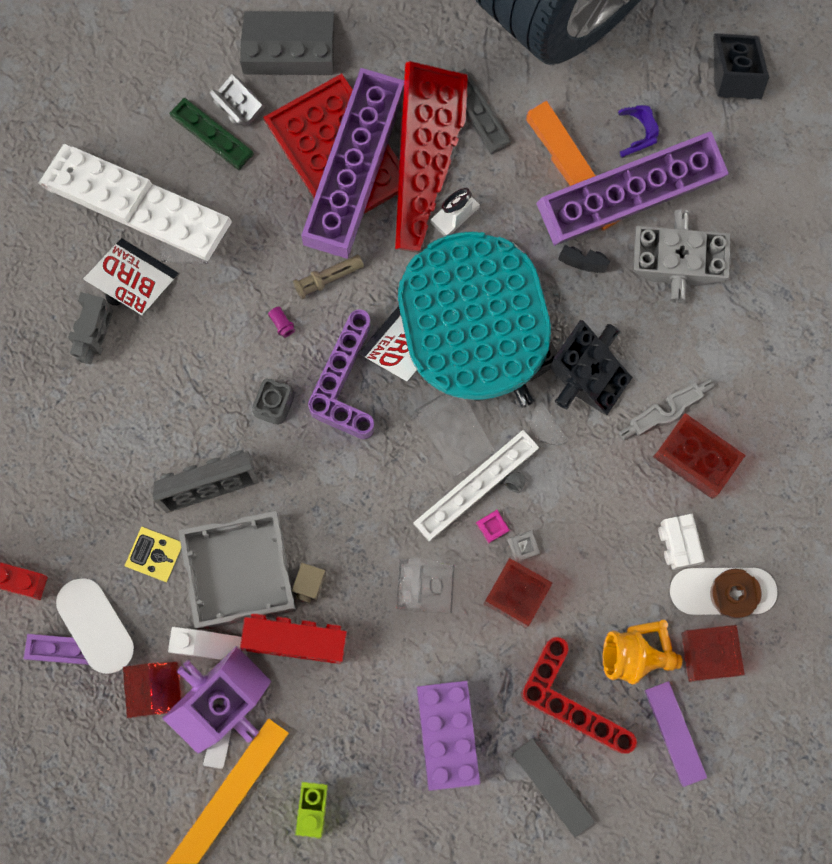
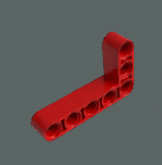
[521,637,637,754]

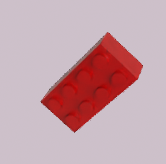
[240,614,346,664]

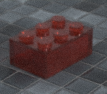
[653,413,746,499]

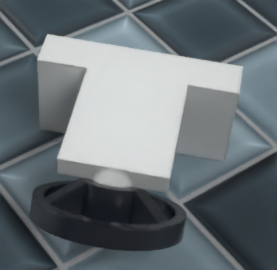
[430,188,480,236]

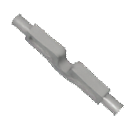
[619,379,714,440]

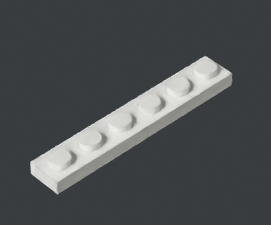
[413,430,539,542]

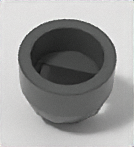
[504,472,525,493]

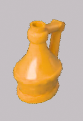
[603,620,682,685]

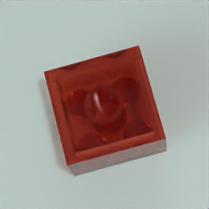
[483,558,553,629]
[681,625,745,682]

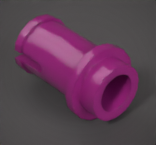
[268,306,295,338]

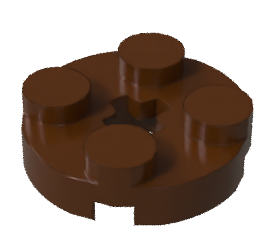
[710,568,762,619]

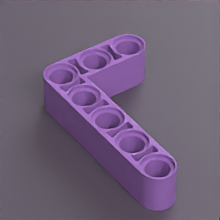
[308,309,374,439]

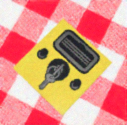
[125,527,181,582]

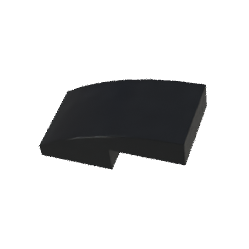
[558,244,611,273]

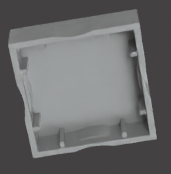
[178,511,296,630]

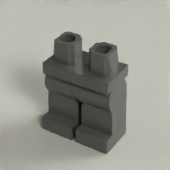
[68,292,113,365]

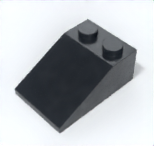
[714,33,769,100]

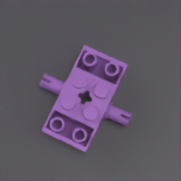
[163,646,271,753]

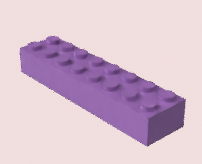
[301,68,404,259]
[536,131,729,246]

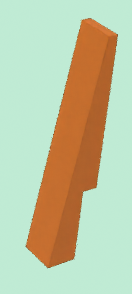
[526,100,622,231]

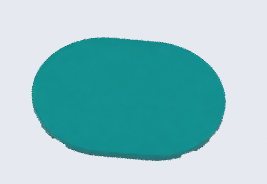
[398,232,551,400]

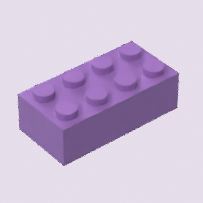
[417,681,480,791]

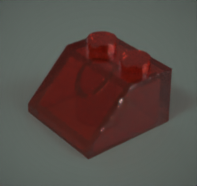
[123,662,181,719]

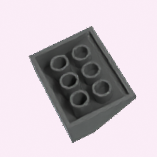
[240,11,334,75]
[153,450,259,513]

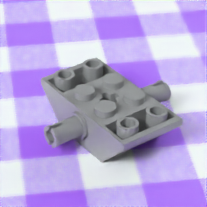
[633,209,730,303]

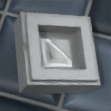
[508,530,540,562]

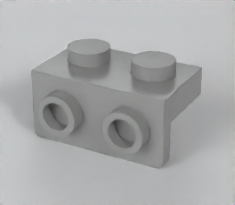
[209,74,266,127]

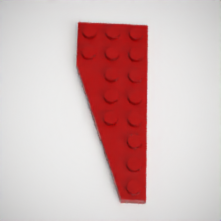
[395,61,468,252]

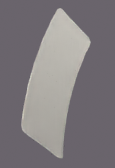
[203,730,231,769]

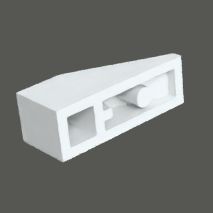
[168,627,248,660]

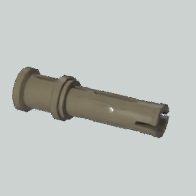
[293,254,364,300]

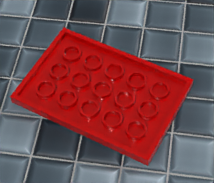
[263,73,400,214]

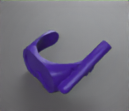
[618,105,659,158]

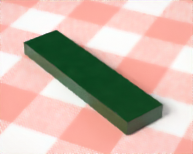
[169,97,254,171]

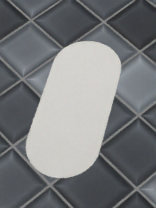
[670,568,777,615]
[56,579,134,673]

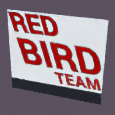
[83,238,179,315]
[358,306,416,381]

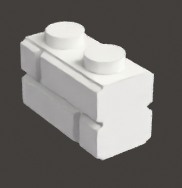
[658,514,705,570]

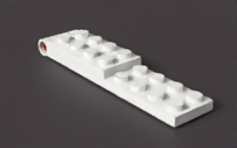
[39,144,232,261]

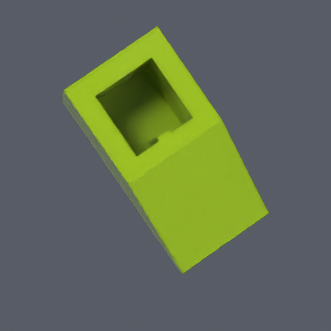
[295,782,328,838]

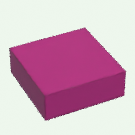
[476,510,510,544]

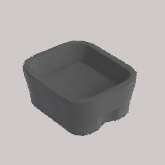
[252,378,295,425]

